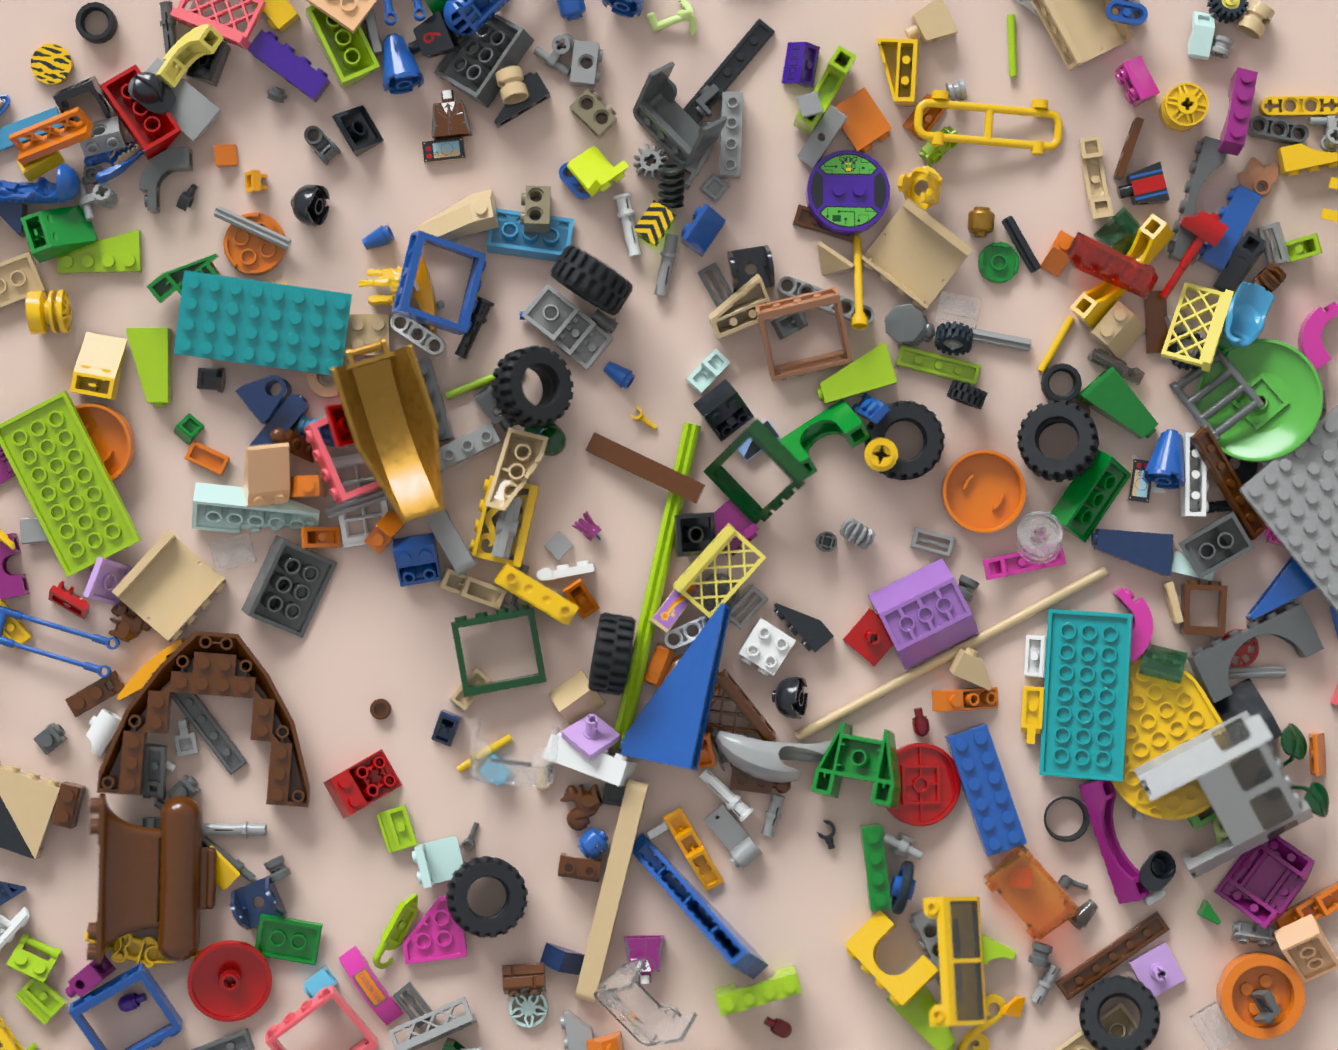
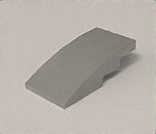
[146,57,222,143]
[521,284,613,371]

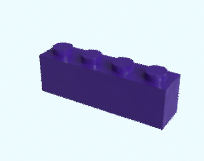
[248,29,330,102]

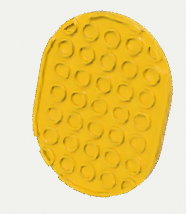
[1111,658,1234,820]

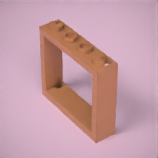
[755,287,853,381]

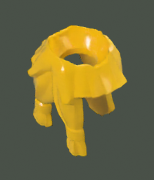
[897,166,942,210]
[358,266,416,307]

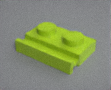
[376,804,418,853]
[15,979,67,1025]

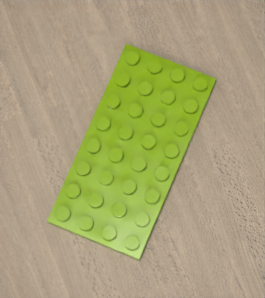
[0,391,142,577]

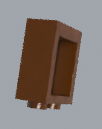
[1179,580,1227,636]

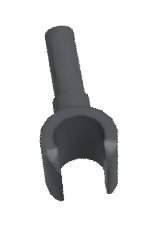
[713,741,733,771]
[461,822,479,852]
[1058,875,1088,890]

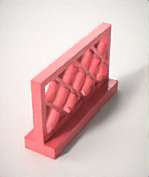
[170,0,266,50]

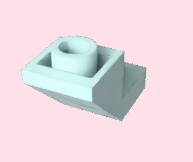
[1187,11,1215,60]

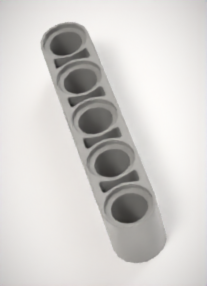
[777,276,875,324]
[424,508,477,576]

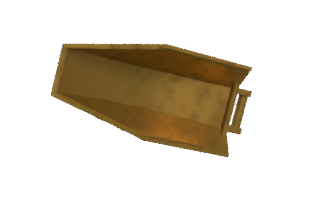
[330,337,444,523]

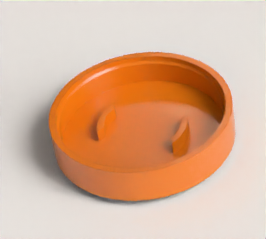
[75,403,136,482]
[941,450,1026,533]

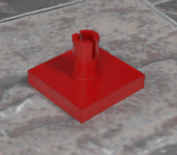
[843,608,893,667]

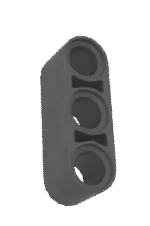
[1247,116,1309,145]

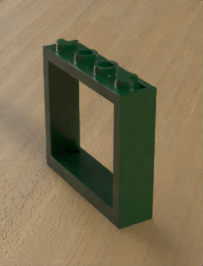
[703,418,810,525]
[451,604,547,697]

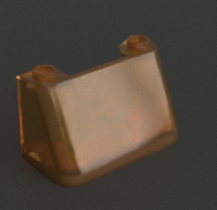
[984,845,1080,940]

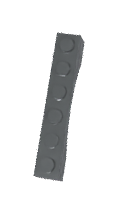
[1167,136,1227,265]

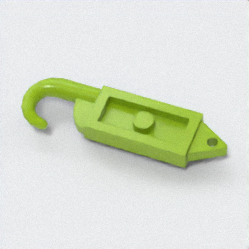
[373,893,419,969]

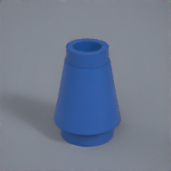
[362,225,395,250]
[603,361,635,389]

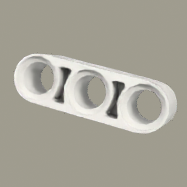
[390,314,446,356]
[664,615,708,649]

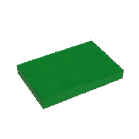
[255,913,323,965]

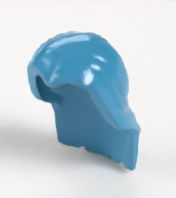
[1223,282,1275,348]

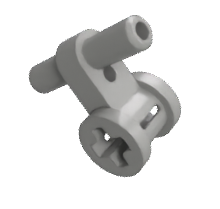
[534,34,574,76]
[1309,115,1338,153]
[78,183,117,222]
[883,832,923,860]

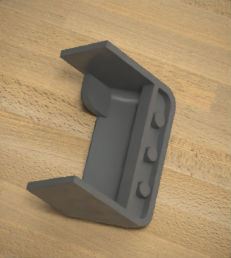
[633,61,728,167]

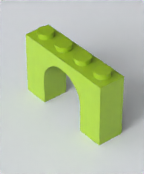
[793,45,857,135]
[715,965,802,1017]

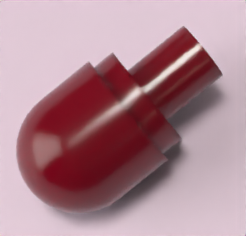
[912,707,930,737]
[764,1016,792,1038]

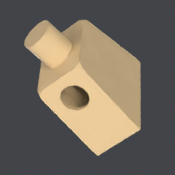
[905,0,958,45]

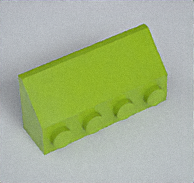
[306,5,380,89]

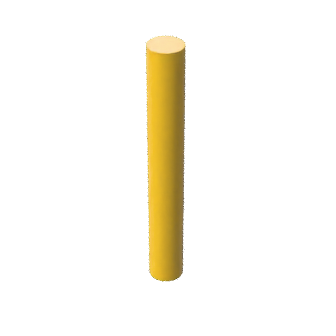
[1037,316,1075,373]
[456,734,513,773]

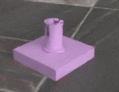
[83,556,133,605]
[561,712,621,761]
[1128,942,1186,997]

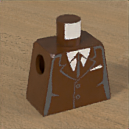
[432,90,473,140]

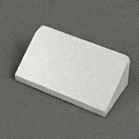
[1024,635,1047,678]

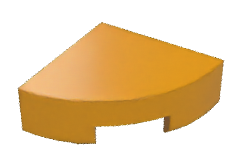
[1000,996,1025,1018]

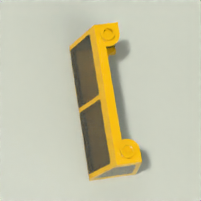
[923,897,987,1027]

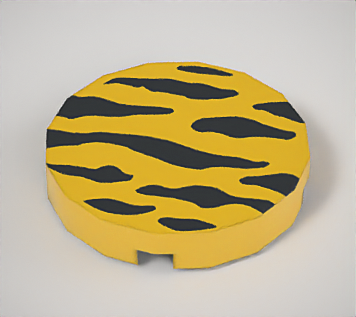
[31,43,73,86]

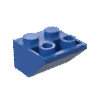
[681,203,726,256]
[393,533,442,587]

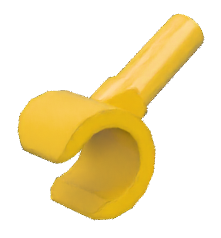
[630,407,657,430]

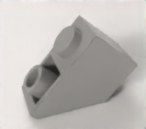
[560,1010,594,1050]

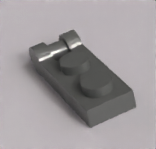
[143,743,168,801]

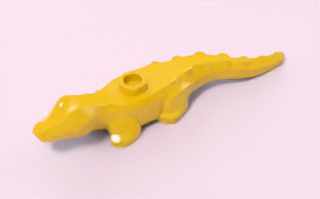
[84,932,201,968]

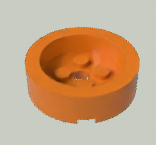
[1216,951,1305,1039]

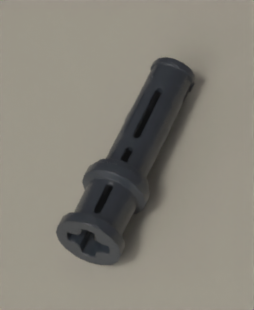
[455,296,495,359]

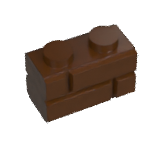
[51,781,86,829]
[502,963,546,997]

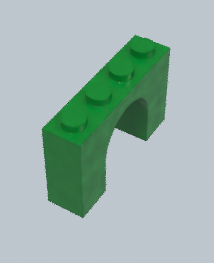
[779,399,870,480]

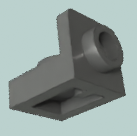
[33,723,67,755]
[167,775,201,798]

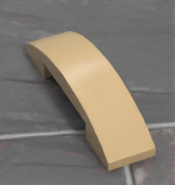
[1079,136,1114,220]

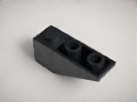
[1213,230,1267,292]
[774,603,834,652]

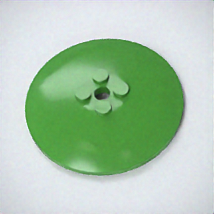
[1195,339,1323,462]

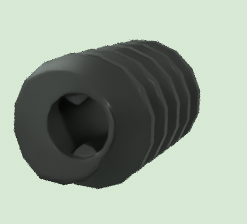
[658,161,685,208]

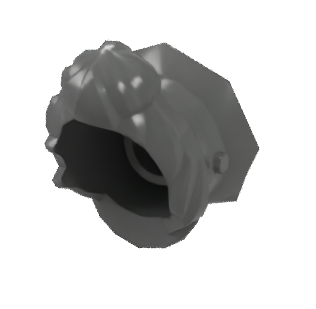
[884,304,936,346]

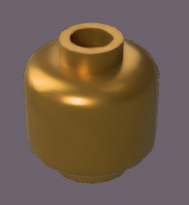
[967,207,995,238]

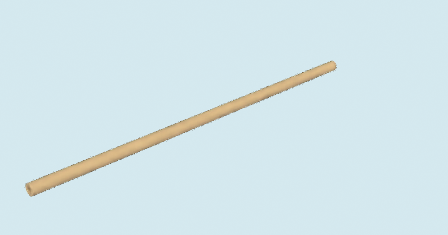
[794,566,1109,742]

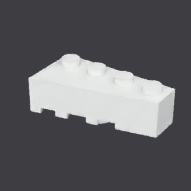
[543,732,637,786]

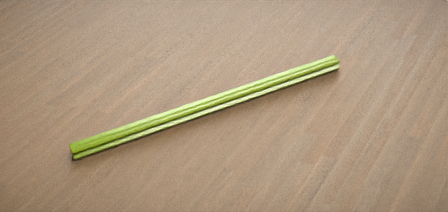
[611,422,701,749]

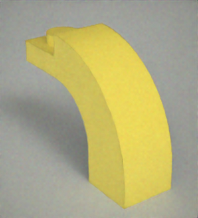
[156,24,224,88]

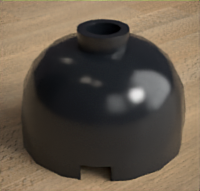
[291,185,330,227]
[772,677,808,719]

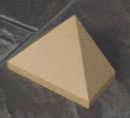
[817,241,854,275]

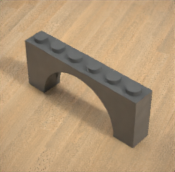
[1187,602,1324,703]

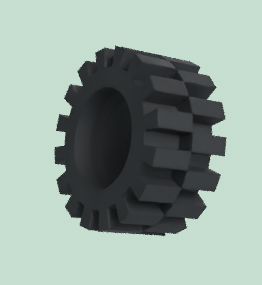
[947,380,988,409]

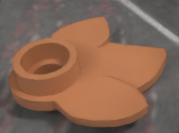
[1238,157,1278,198]

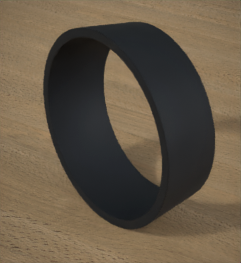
[1044,796,1090,842]

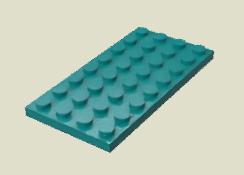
[174,270,352,376]
[1039,609,1133,782]

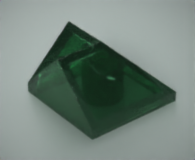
[1093,207,1142,263]

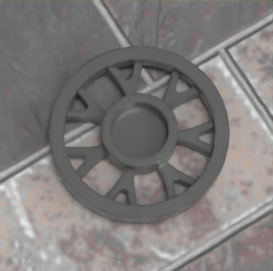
[700,573,739,610]

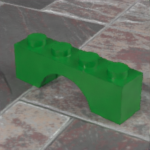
[859,823,892,911]

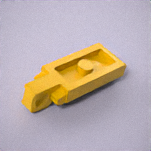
[1020,686,1044,744]

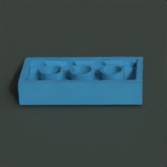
[486,208,574,262]

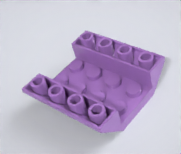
[868,558,979,669]

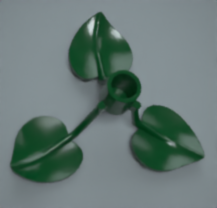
[1251,723,1329,818]

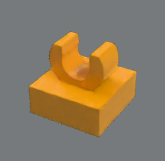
[245,170,268,194]

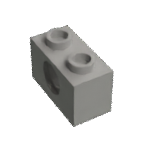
[570,40,603,88]
[79,116,126,157]

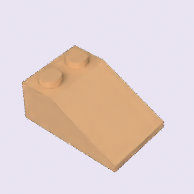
[243,443,290,507]
[1274,914,1338,983]

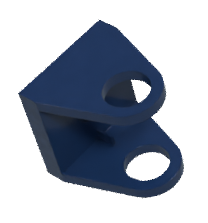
[236,375,292,425]
[230,875,287,930]

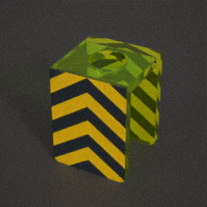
[634,200,676,247]

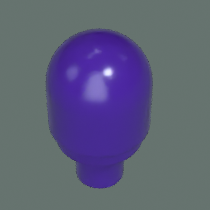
[118,993,147,1012]

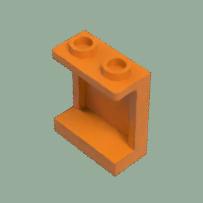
[835,87,892,153]

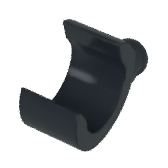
[176,184,198,211]
[817,820,836,850]

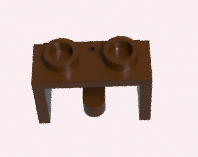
[558,853,602,882]

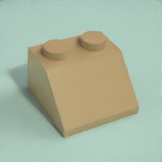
[1088,300,1146,361]

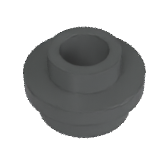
[267,86,288,103]

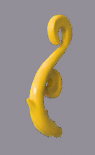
[957,994,1006,1050]

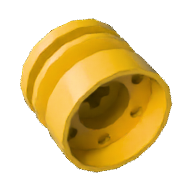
[1158,82,1209,132]
[26,289,72,335]

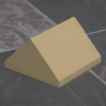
[548,670,606,726]

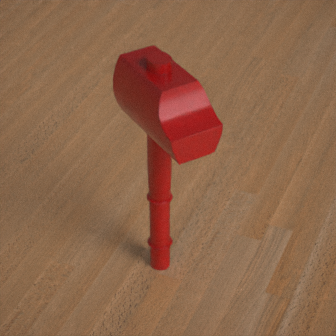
[1160,210,1228,299]

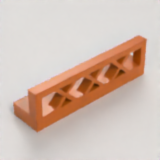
[9,107,93,165]

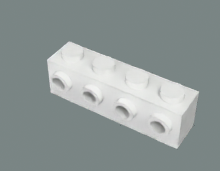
[1180,433,1209,517]

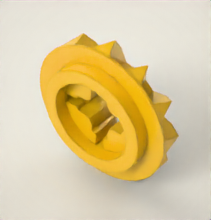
[864,438,898,471]

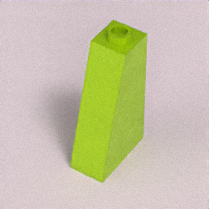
[126,328,172,408]
[816,342,897,404]
[887,986,956,1050]

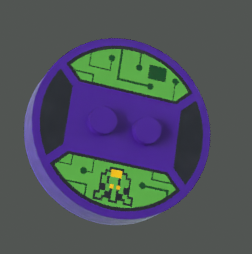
[806,150,890,235]

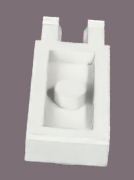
[536,560,595,581]

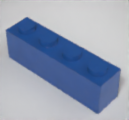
[1197,185,1262,272]

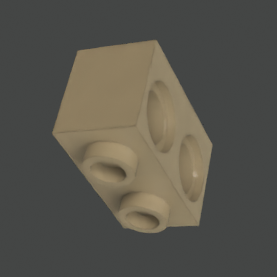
[569,89,617,139]
[520,185,551,233]

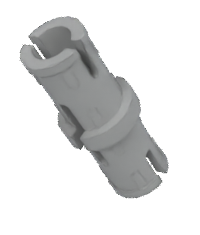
[761,793,785,837]
[1030,963,1061,1006]

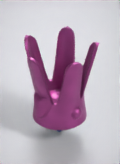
[572,511,602,541]

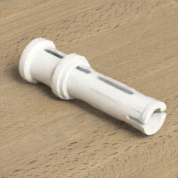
[613,193,641,257]
[699,768,754,822]

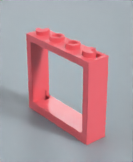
[304,417,381,505]
[265,985,379,1050]

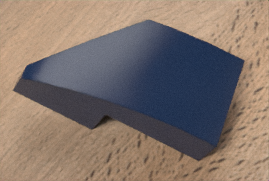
[0,881,26,906]

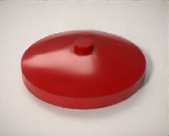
[187,940,272,1022]

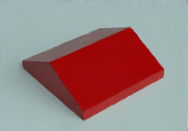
[324,404,356,448]

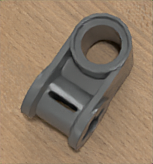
[304,125,342,166]

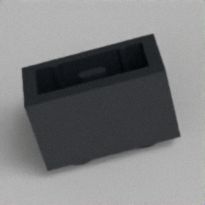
[693,379,754,442]

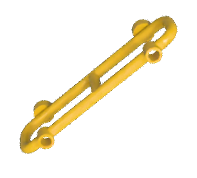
[914,90,1063,155]

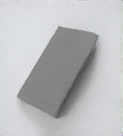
[20,517,49,545]

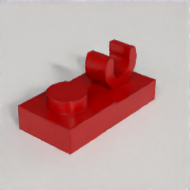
[48,581,90,620]

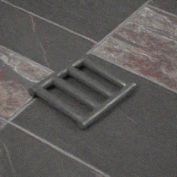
[1169,348,1265,442]

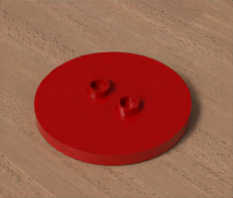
[886,743,961,826]

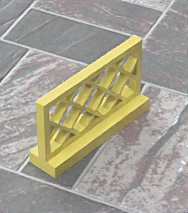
[1161,282,1234,372]
[673,523,766,618]

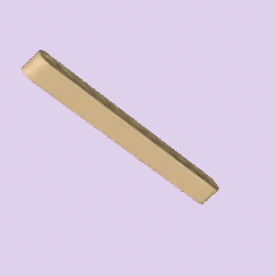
[575,779,649,1003]

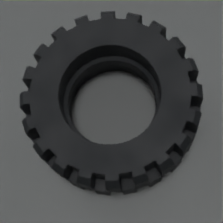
[551,245,633,315]
[491,346,574,428]
[863,400,945,481]
[1017,400,1099,482]
[588,613,636,696]
[446,856,528,938]
[1079,975,1160,1050]

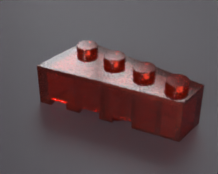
[1066,232,1159,299]

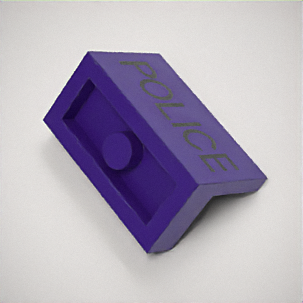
[781,42,820,88]

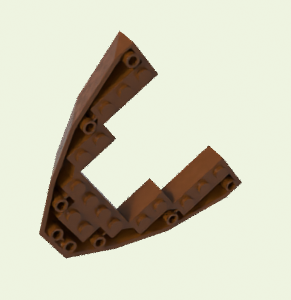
[97,631,310,807]

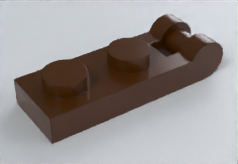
[65,670,125,718]

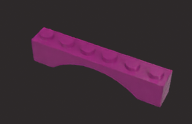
[1079,779,1150,904]

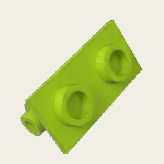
[918,126,958,167]

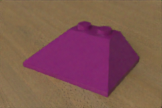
[1214,825,1315,929]

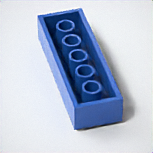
[945,723,1027,857]

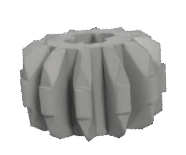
[633,144,668,180]
[839,517,876,549]

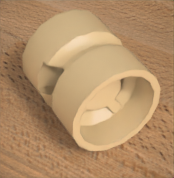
[1237,0,1275,39]
[495,66,529,104]

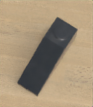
[494,72,551,128]

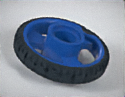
[890,861,916,915]

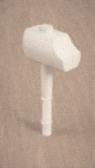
[86,708,176,772]

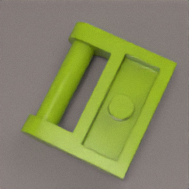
[6,932,62,984]

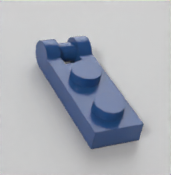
[852,393,890,424]

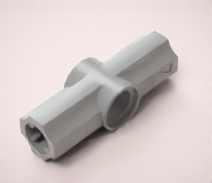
[491,497,523,559]

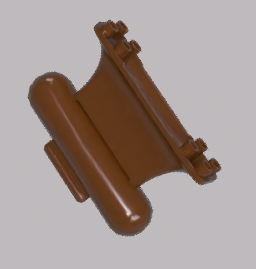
[87,794,217,964]

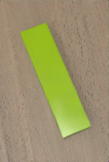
[895,345,981,386]

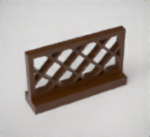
[706,669,776,742]

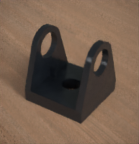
[53,76,112,121]
[727,245,775,293]

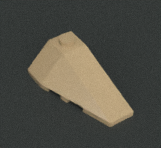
[416,189,499,246]
[485,427,549,511]

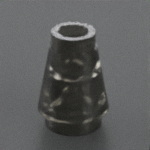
[1068,899,1098,930]

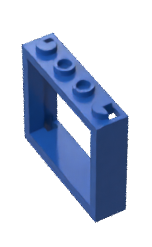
[392,230,486,335]
[69,962,183,1050]

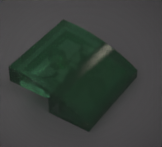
[1139,644,1188,684]

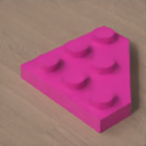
[403,895,468,964]

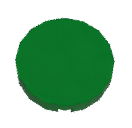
[978,242,1020,284]

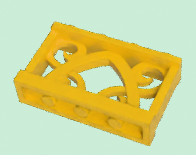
[469,475,540,567]

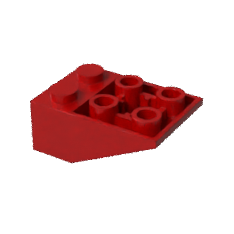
[323,749,402,819]

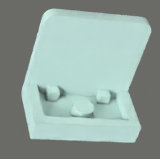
[412,836,463,888]

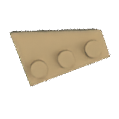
[708,273,770,339]

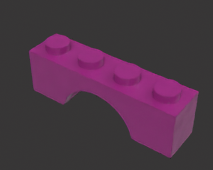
[1218,67,1258,156]

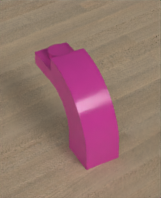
[1298,301,1338,370]
[1113,588,1153,662]

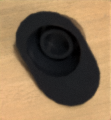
[128,72,175,114]

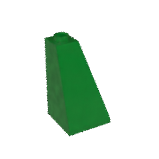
[1076,366,1158,439]

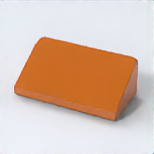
[902,94,946,141]
[1308,733,1326,776]

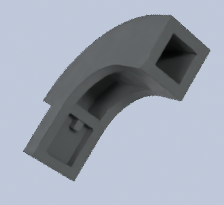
[139,147,193,213]

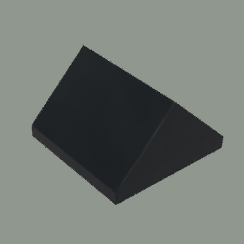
[186,41,231,87]
[332,105,384,157]
[674,512,715,557]

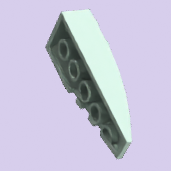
[192,483,320,533]

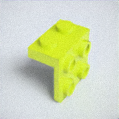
[567,146,629,197]

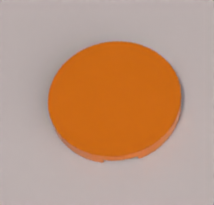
[223,212,286,275]

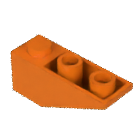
[932,687,998,712]

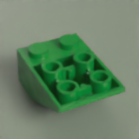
[21,205,98,263]

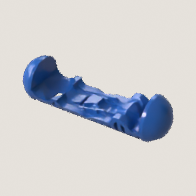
[443,0,510,36]
[0,163,80,204]

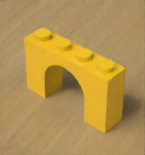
[844,910,940,1007]

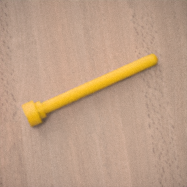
[851,235,868,330]

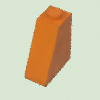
[289,475,326,498]

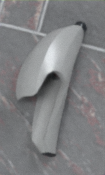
[710,729,831,783]

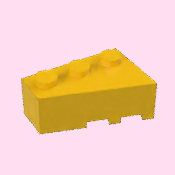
[876,38,920,106]

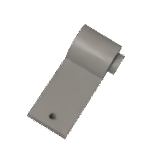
[703,804,762,869]

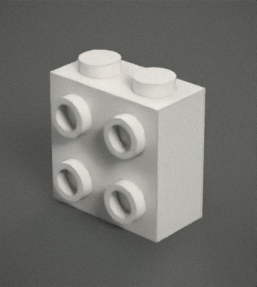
[738,618,796,677]

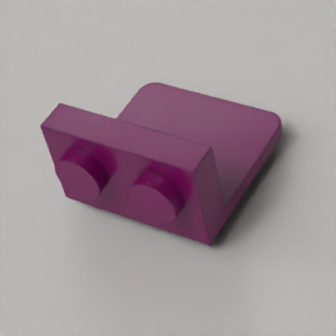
[714,500,759,556]

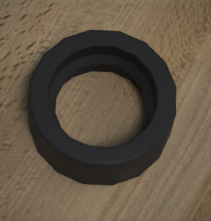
[75,2,118,44]
[1041,363,1082,402]

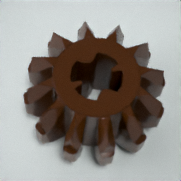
[1251,262,1287,293]

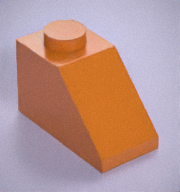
[586,1031,624,1050]

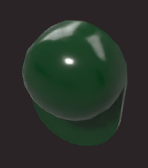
[524,422,566,456]

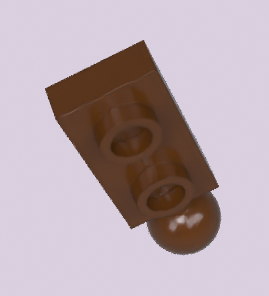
[270,428,315,463]
[730,768,791,794]

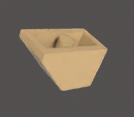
[949,647,992,690]

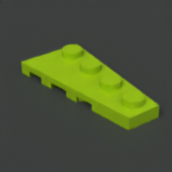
[57,230,142,274]

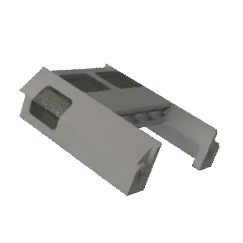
[1134,711,1314,879]

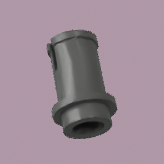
[591,309,618,333]

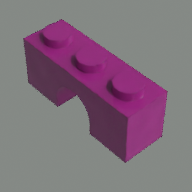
[0,533,30,600]

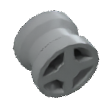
[1210,35,1234,58]
[946,79,967,101]

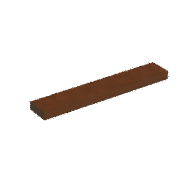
[1190,426,1267,540]
[585,432,705,504]
[1055,911,1170,1000]

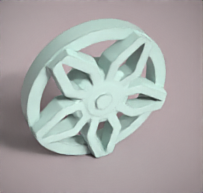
[509,993,548,1027]

